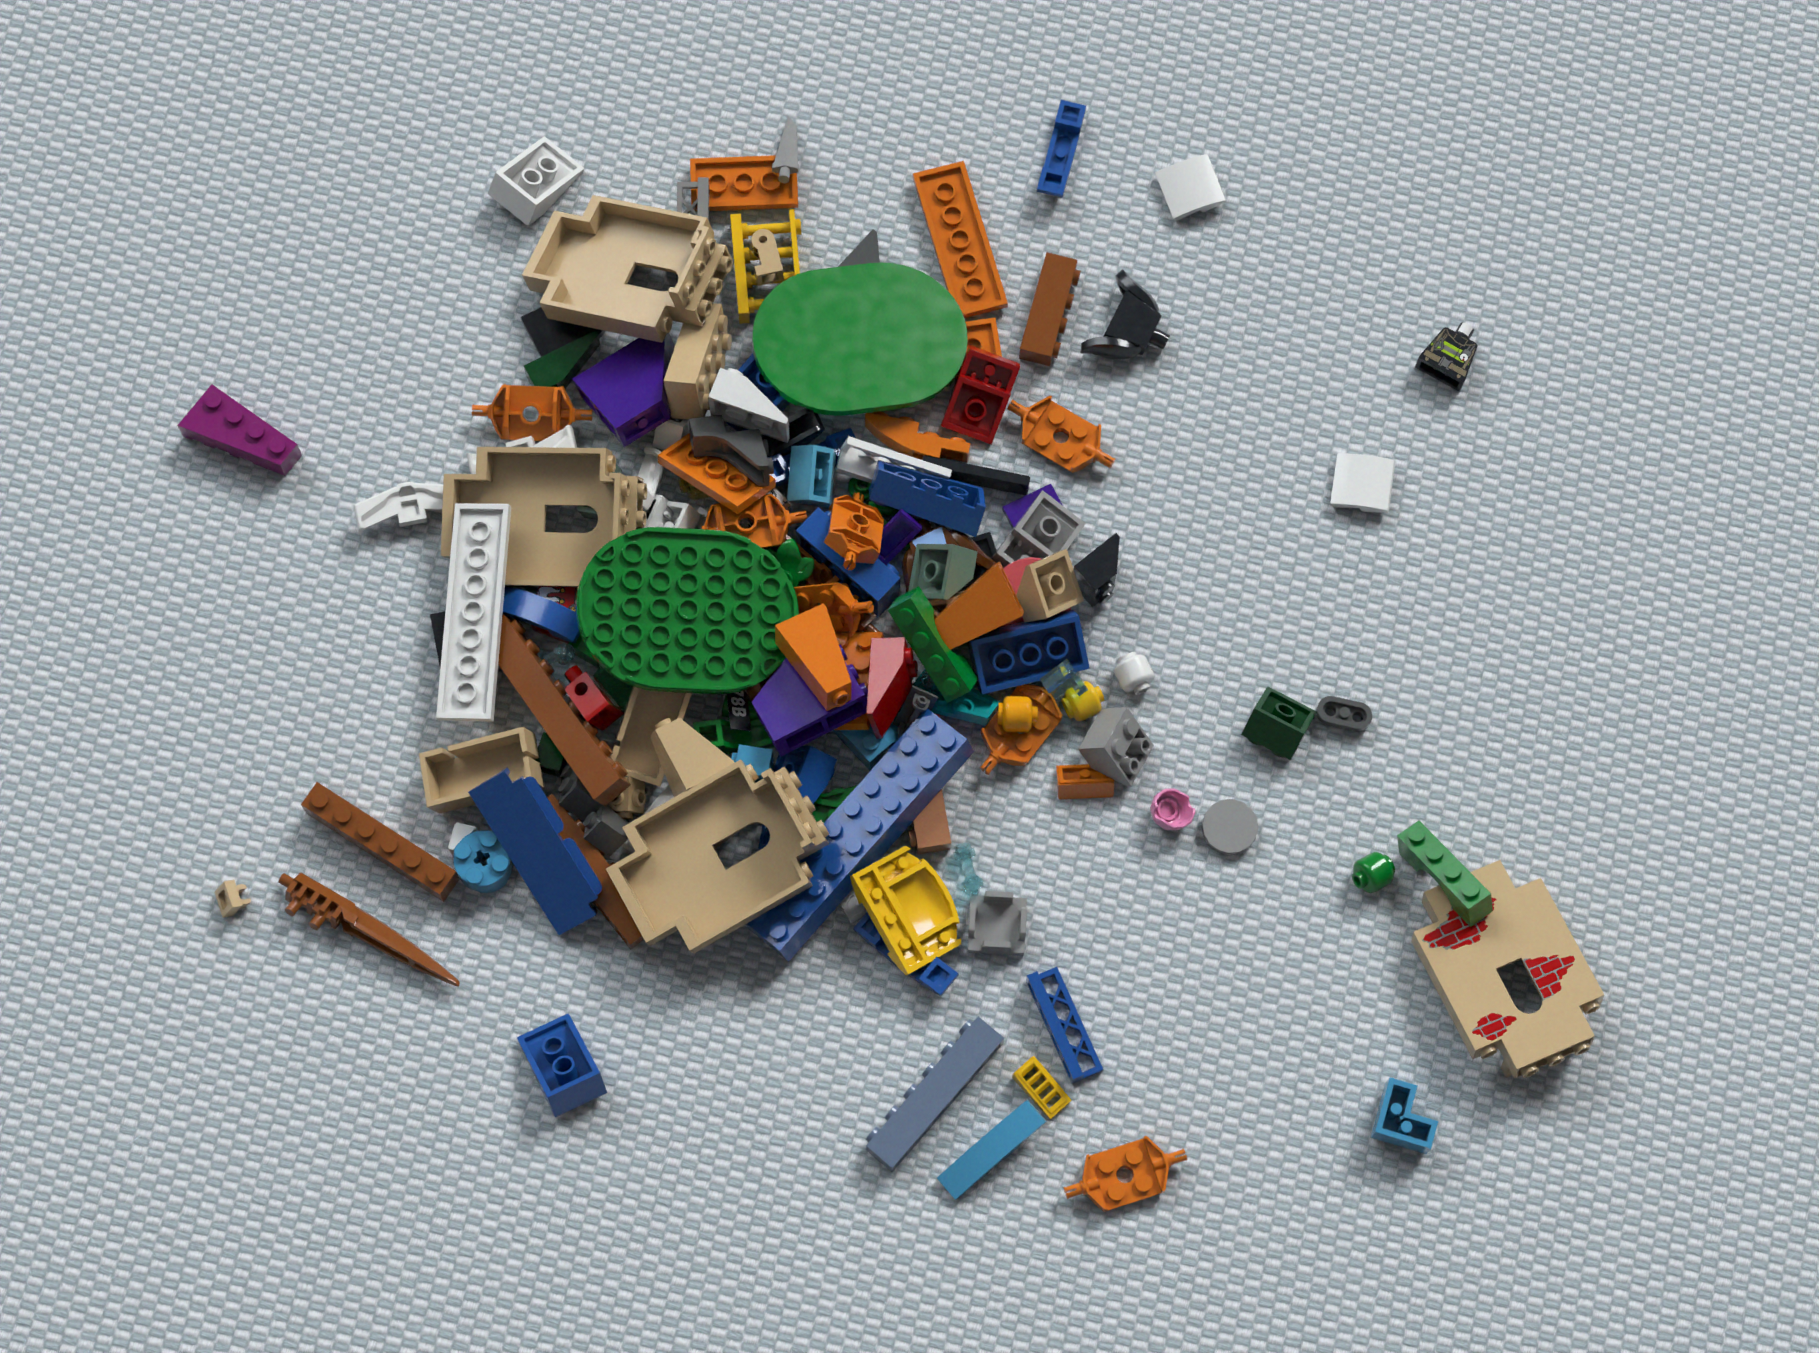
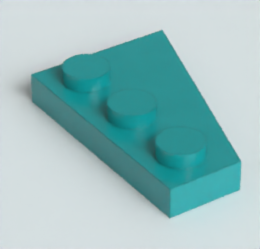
[902,669,1000,726]

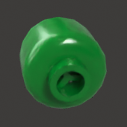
[1352,852,1395,893]

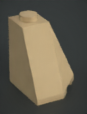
[650,718,734,797]

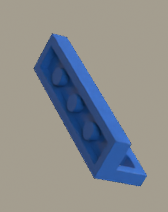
[1026,967,1103,1084]

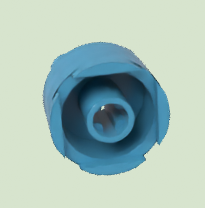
[454,830,514,894]

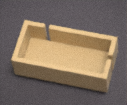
[664,303,732,420]
[610,686,692,787]
[419,727,544,814]

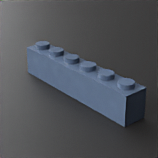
[866,1016,1004,1172]

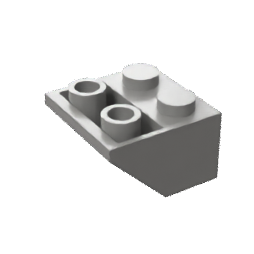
[1078,707,1154,786]

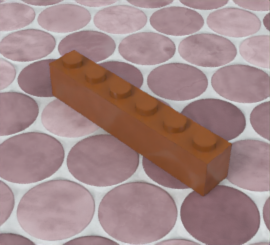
[301,782,460,902]
[547,794,644,950]

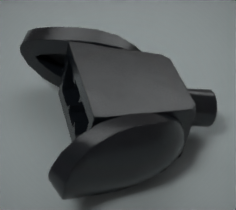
[1080,269,1170,359]

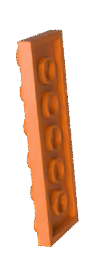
[912,161,1008,318]

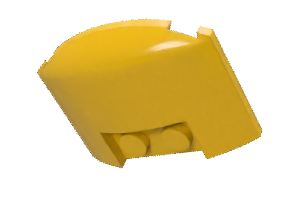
[850,846,961,976]

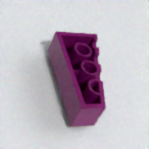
[177,384,302,476]

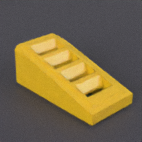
[1012,1056,1072,1120]

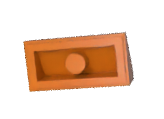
[1056,764,1114,799]

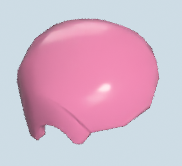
[1150,788,1195,830]

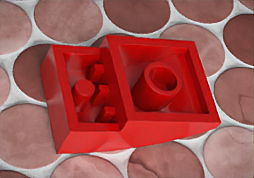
[941,345,1020,445]

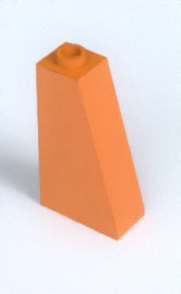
[934,562,1024,650]
[775,603,852,711]

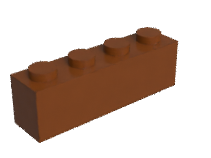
[1019,252,1081,366]

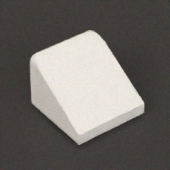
[448,822,478,856]

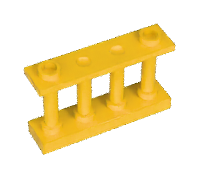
[730,209,802,324]

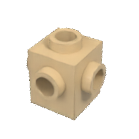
[608,777,646,820]

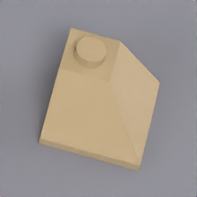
[1016,549,1084,623]

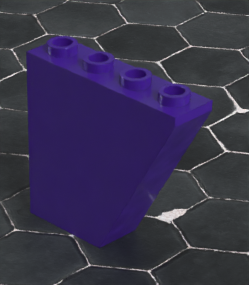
[572,333,674,447]
[752,645,868,757]

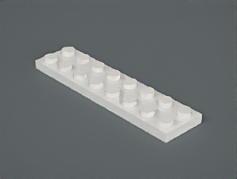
[436,503,511,722]

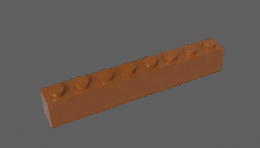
[498,615,631,806]

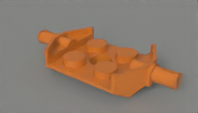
[472,384,593,441]
[1007,396,1116,473]
[824,493,884,570]
[702,494,807,548]
[794,582,874,637]
[980,676,1063,775]
[1063,1136,1187,1212]

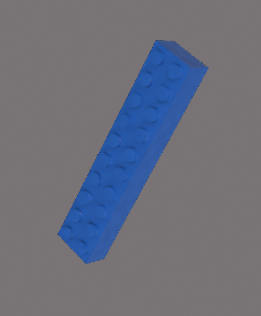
[745,709,974,962]

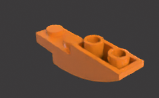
[865,411,971,463]

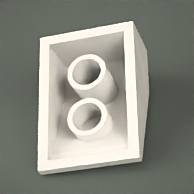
[488,136,584,226]
[708,368,789,443]

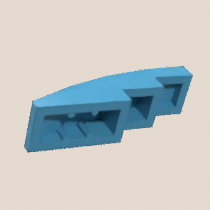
[937,1100,1047,1200]

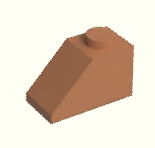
[908,789,951,855]

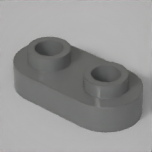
[1316,696,1372,732]

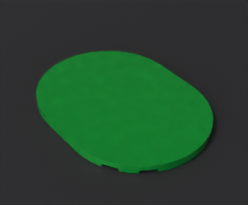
[752,262,968,416]
[575,527,799,694]

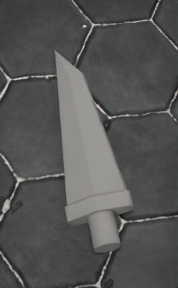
[772,116,799,183]

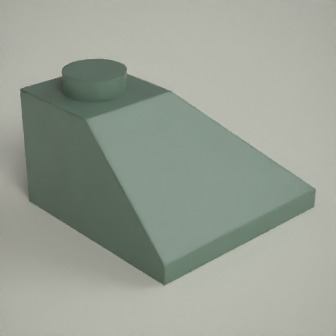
[908,544,977,600]

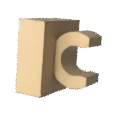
[214,880,251,918]

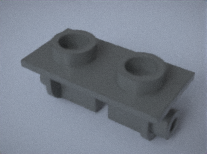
[893,685,938,738]

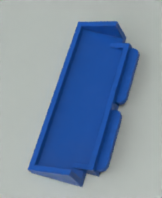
[468,767,602,935]

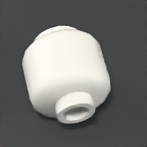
[1114,652,1155,695]

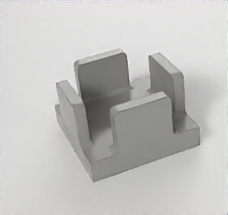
[967,891,1027,956]

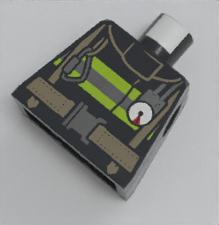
[1415,322,1478,392]

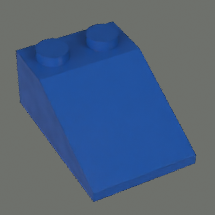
[517,1013,607,1117]

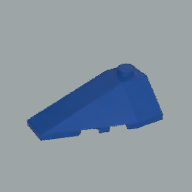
[758,746,837,850]

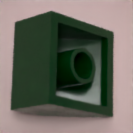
[1241,686,1316,760]

